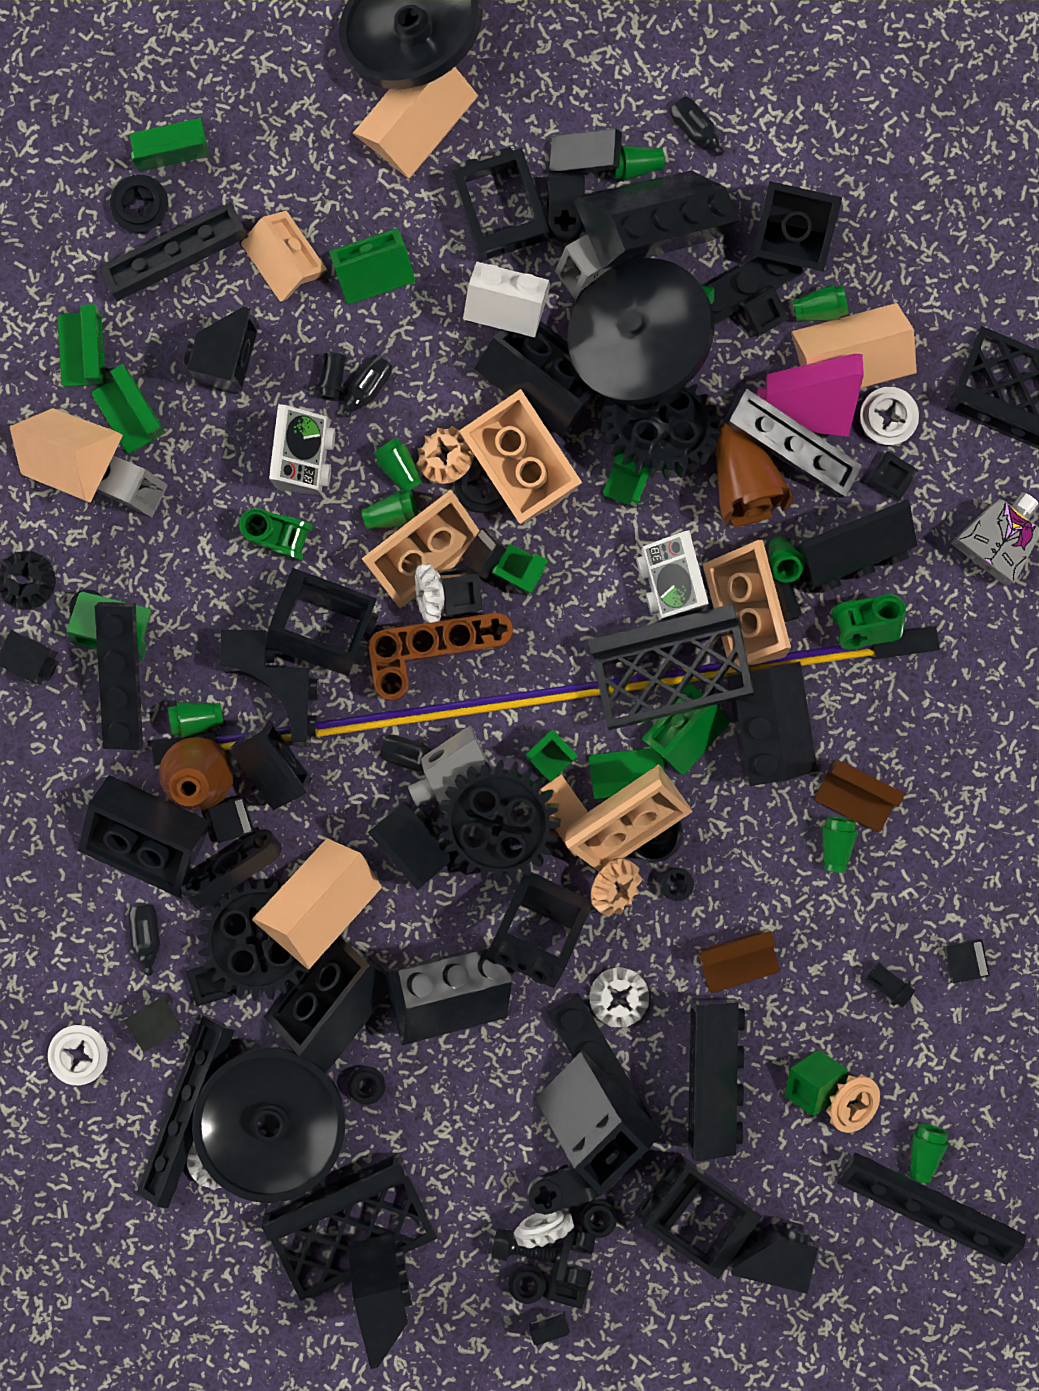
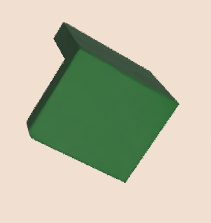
[603,454,649,508]
[491,544,548,596]
[525,729,578,782]
[785,1050,848,1117]

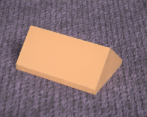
[353,67,478,179]
[791,303,917,388]
[459,389,582,524]
[9,408,123,503]
[362,490,479,609]
[703,540,791,670]
[565,765,693,872]
[252,838,382,970]

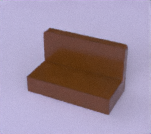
[815,760,905,832]
[697,929,780,993]

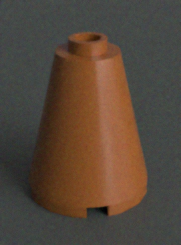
[715,423,794,527]
[159,736,234,811]

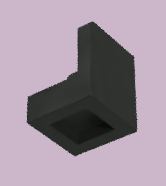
[124,993,182,1053]

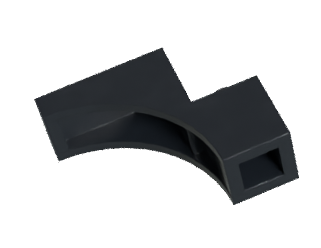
[220,630,320,747]

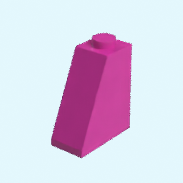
[756,353,864,437]

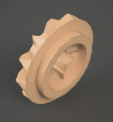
[417,426,474,484]
[591,858,643,917]
[826,1074,880,1133]

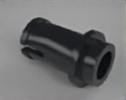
[315,352,347,401]
[773,578,804,623]
[865,962,915,1008]

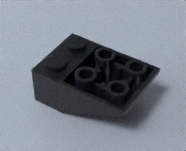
[535,1050,663,1196]

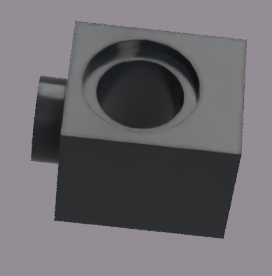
[438,567,483,616]
[0,630,59,685]

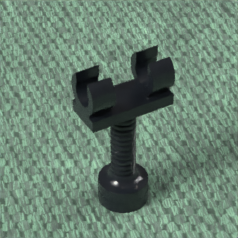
[491,1228,596,1292]

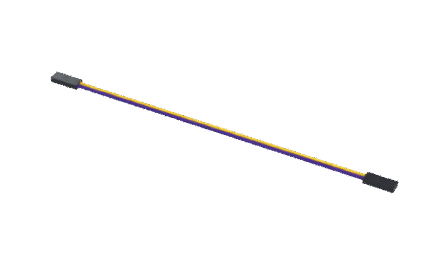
[151,626,940,766]

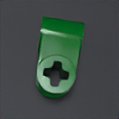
[239,508,314,561]
[831,594,906,650]

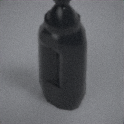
[669,96,724,156]
[342,354,393,418]
[380,735,432,772]
[128,904,160,976]

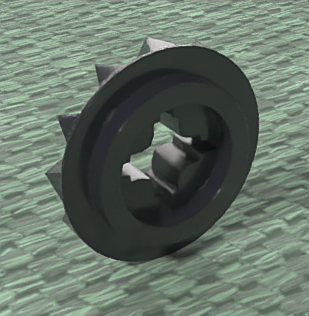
[110,174,169,234]
[455,455,506,513]
[0,551,56,610]

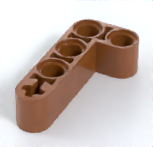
[369,613,513,702]

